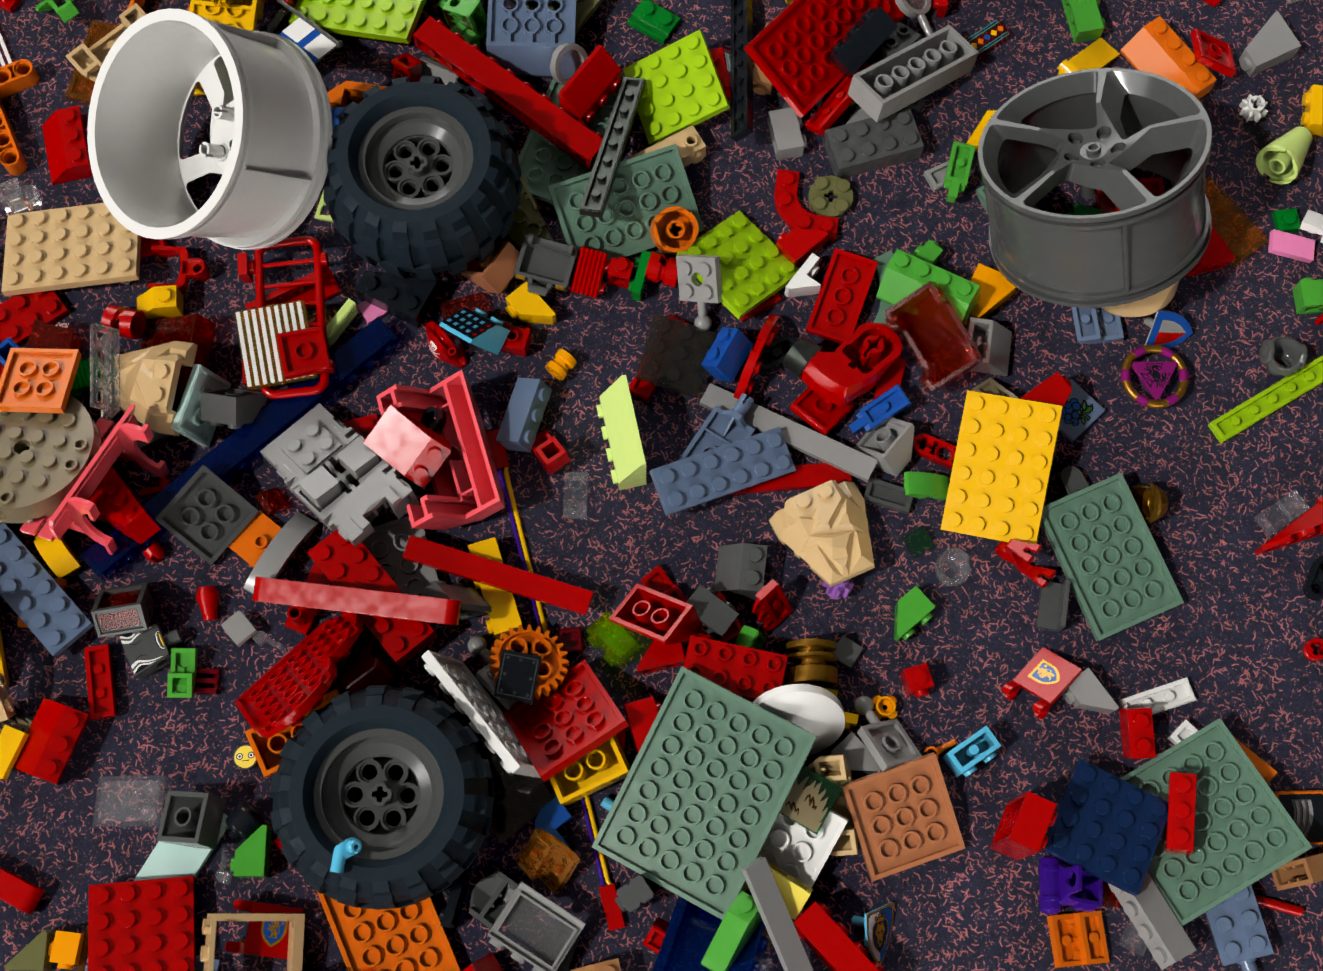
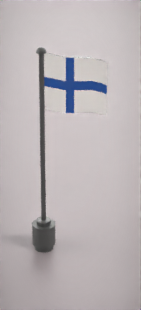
[276,0,343,66]

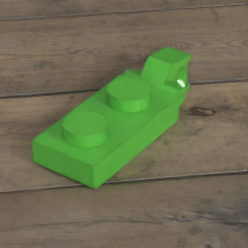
[944,141,975,203]

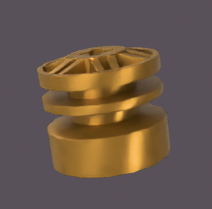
[786,638,838,688]

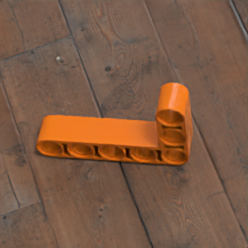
[0,59,40,176]

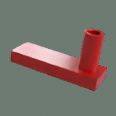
[284,562,332,636]

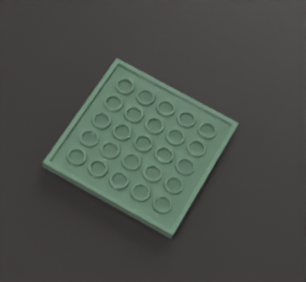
[1120,718,1313,927]

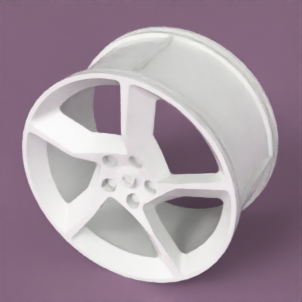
[87,8,333,250]

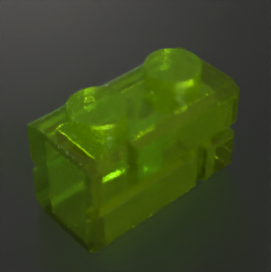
[586,611,641,669]

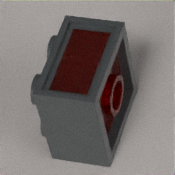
[91,582,155,638]

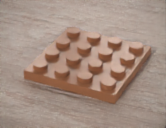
[840,752,965,882]

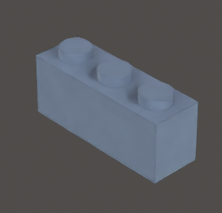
[496,378,552,452]

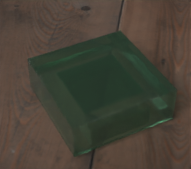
[902,526,935,559]

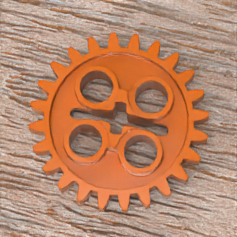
[488,624,569,700]

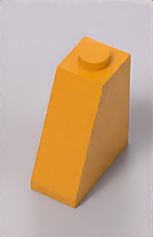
[965,263,1017,325]

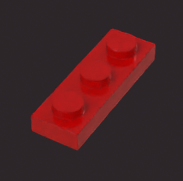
[84,644,117,721]

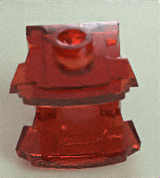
[25,320,82,352]

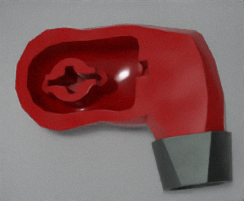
[783,322,902,406]

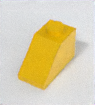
[505,281,557,325]
[137,285,183,319]

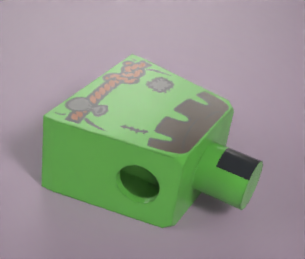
[437,0,487,41]

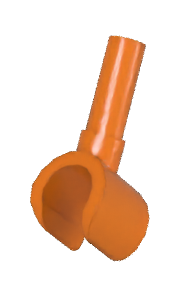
[924,739,957,759]

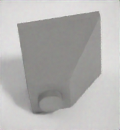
[854,418,915,476]

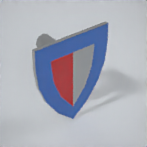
[1144,310,1193,349]

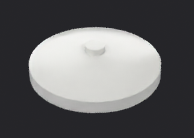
[753,684,845,756]

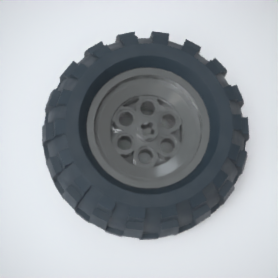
[323,75,522,280]
[270,685,495,910]

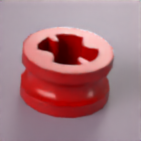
[1303,638,1323,661]

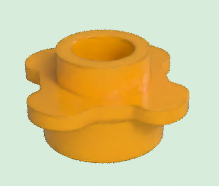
[873,695,897,720]

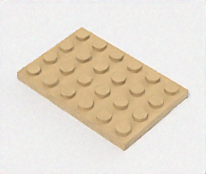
[1,203,141,296]

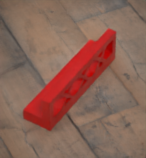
[245,266,342,328]

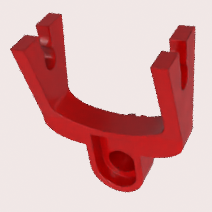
[148,245,210,292]
[994,539,1056,589]

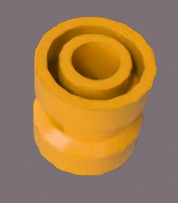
[545,348,577,381]

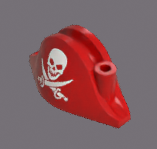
[425,321,468,369]

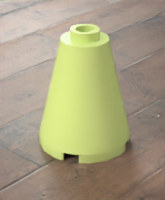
[1256,126,1313,185]

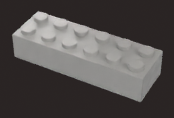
[848,25,979,123]

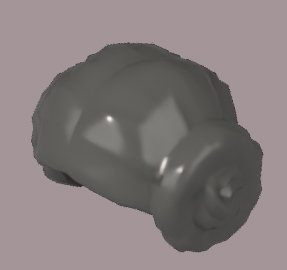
[1259,336,1308,377]

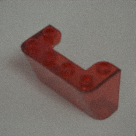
[884,281,983,392]

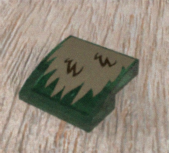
[780,765,843,835]

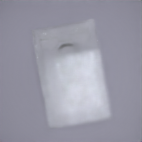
[92,775,173,829]

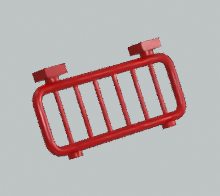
[237,235,335,399]

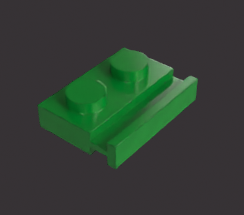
[627,0,680,45]

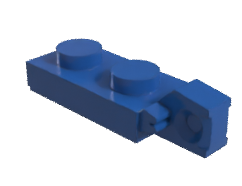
[848,384,912,435]

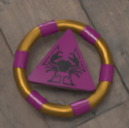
[1121,344,1189,408]

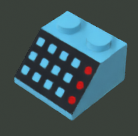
[439,307,510,355]

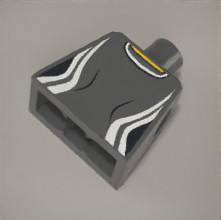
[119,624,183,680]

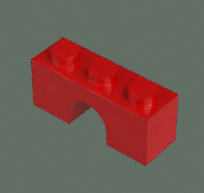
[1165,772,1197,855]

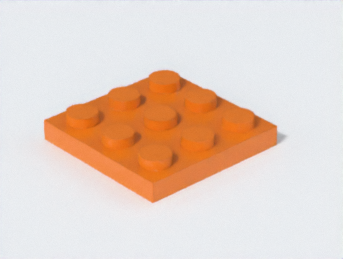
[0,348,82,414]

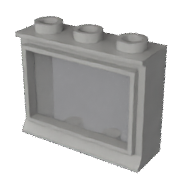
[487,881,586,971]

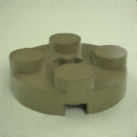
[808,176,853,218]

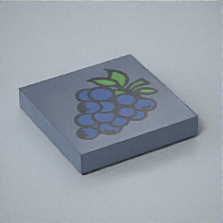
[1059,379,1105,443]

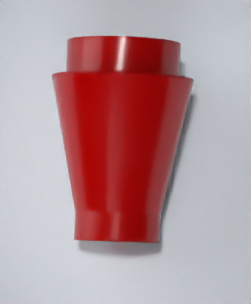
[195,585,220,622]

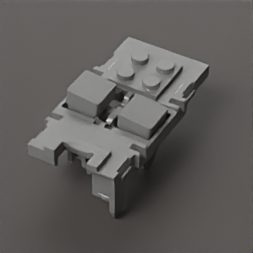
[260,403,420,547]

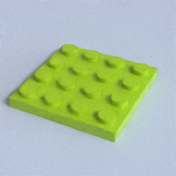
[623,30,731,146]
[675,210,800,320]

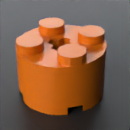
[650,206,699,254]

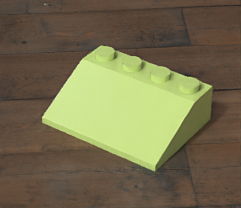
[596,375,647,490]

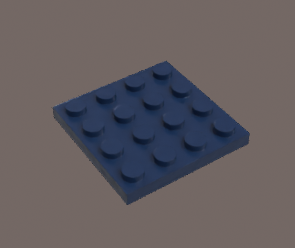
[1043,759,1168,896]

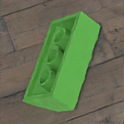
[876,249,980,335]

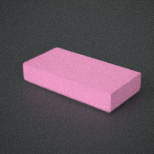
[1268,229,1315,263]

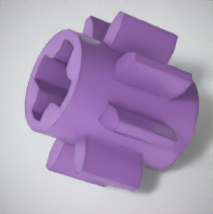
[822,579,854,599]

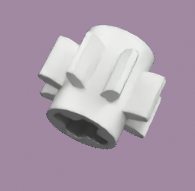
[1239,94,1268,123]

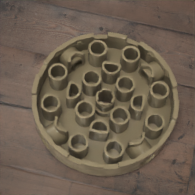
[0,395,102,523]

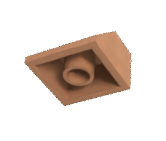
[460,240,520,294]

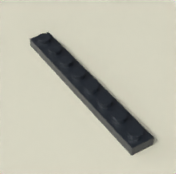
[731,0,753,142]

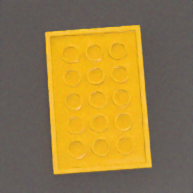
[940,390,1063,544]

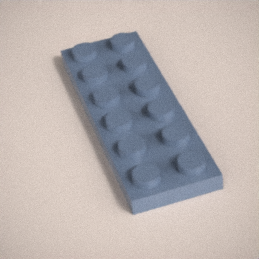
[649,427,796,516]
[0,522,94,658]

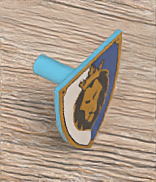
[852,902,893,965]

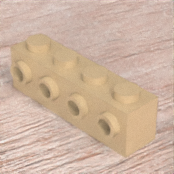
[621,125,706,168]

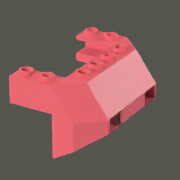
[376,369,505,530]

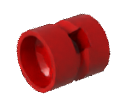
[645,252,678,288]
[101,305,146,340]

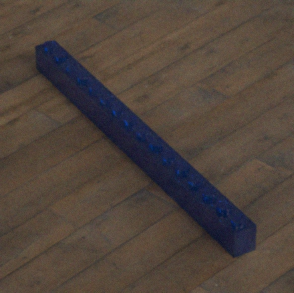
[80,317,399,582]

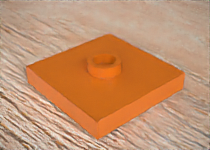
[228,511,282,568]

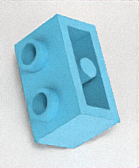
[942,725,1001,777]

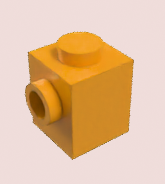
[48,930,88,970]

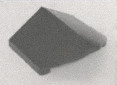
[469,871,523,931]

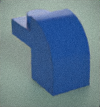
[535,797,574,853]

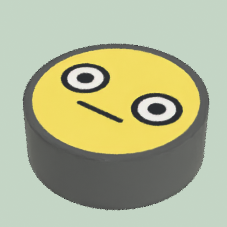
[233,744,258,770]

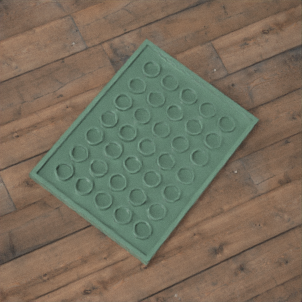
[592,666,818,920]

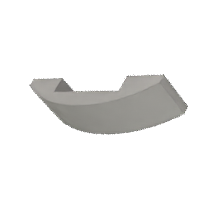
[243,512,319,594]

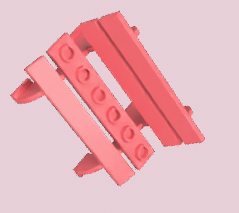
[19,404,169,555]

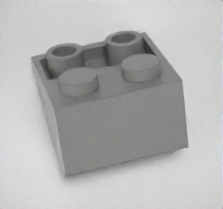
[961,317,1012,376]

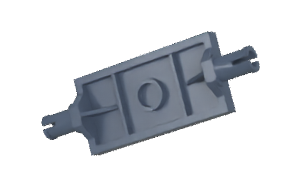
[674,393,755,515]
[1205,885,1274,971]

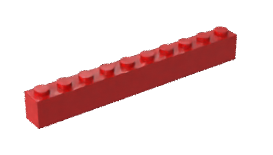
[413,16,603,170]

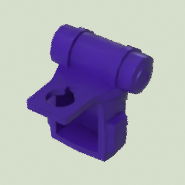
[1038,856,1103,915]

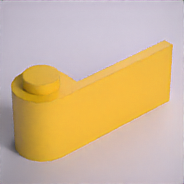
[1057,37,1120,75]

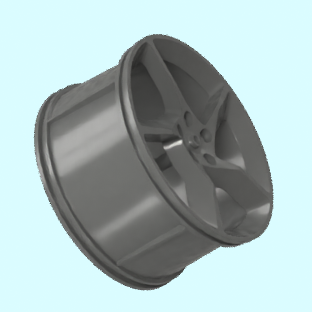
[978,68,1212,308]

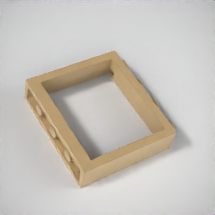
[200,913,305,971]

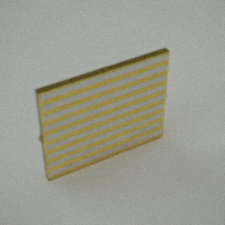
[234,300,318,390]

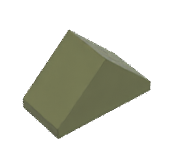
[4,929,55,971]

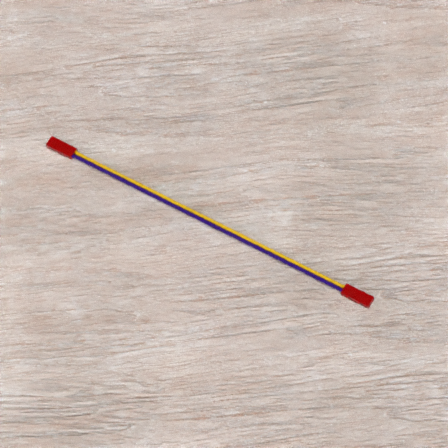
[486,429,625,932]

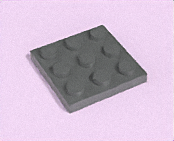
[155,465,259,565]

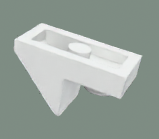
[784,253,821,297]

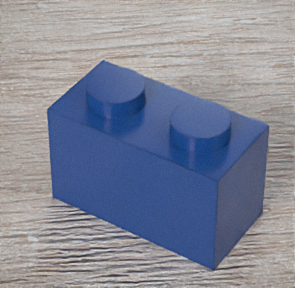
[701,327,754,383]

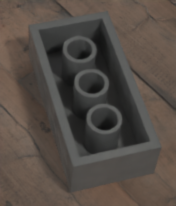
[823,107,924,179]

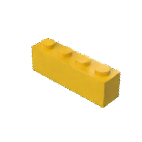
[468,537,524,639]

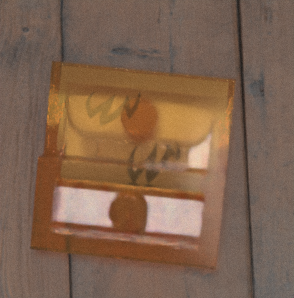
[516,828,581,895]

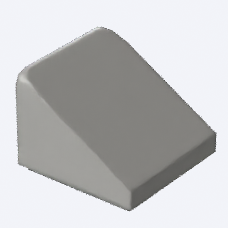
[221,610,258,647]

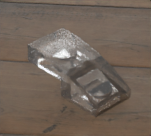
[1254,490,1310,537]

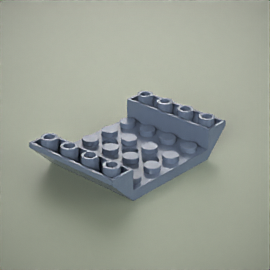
[486,0,577,78]

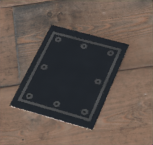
[493,649,542,704]

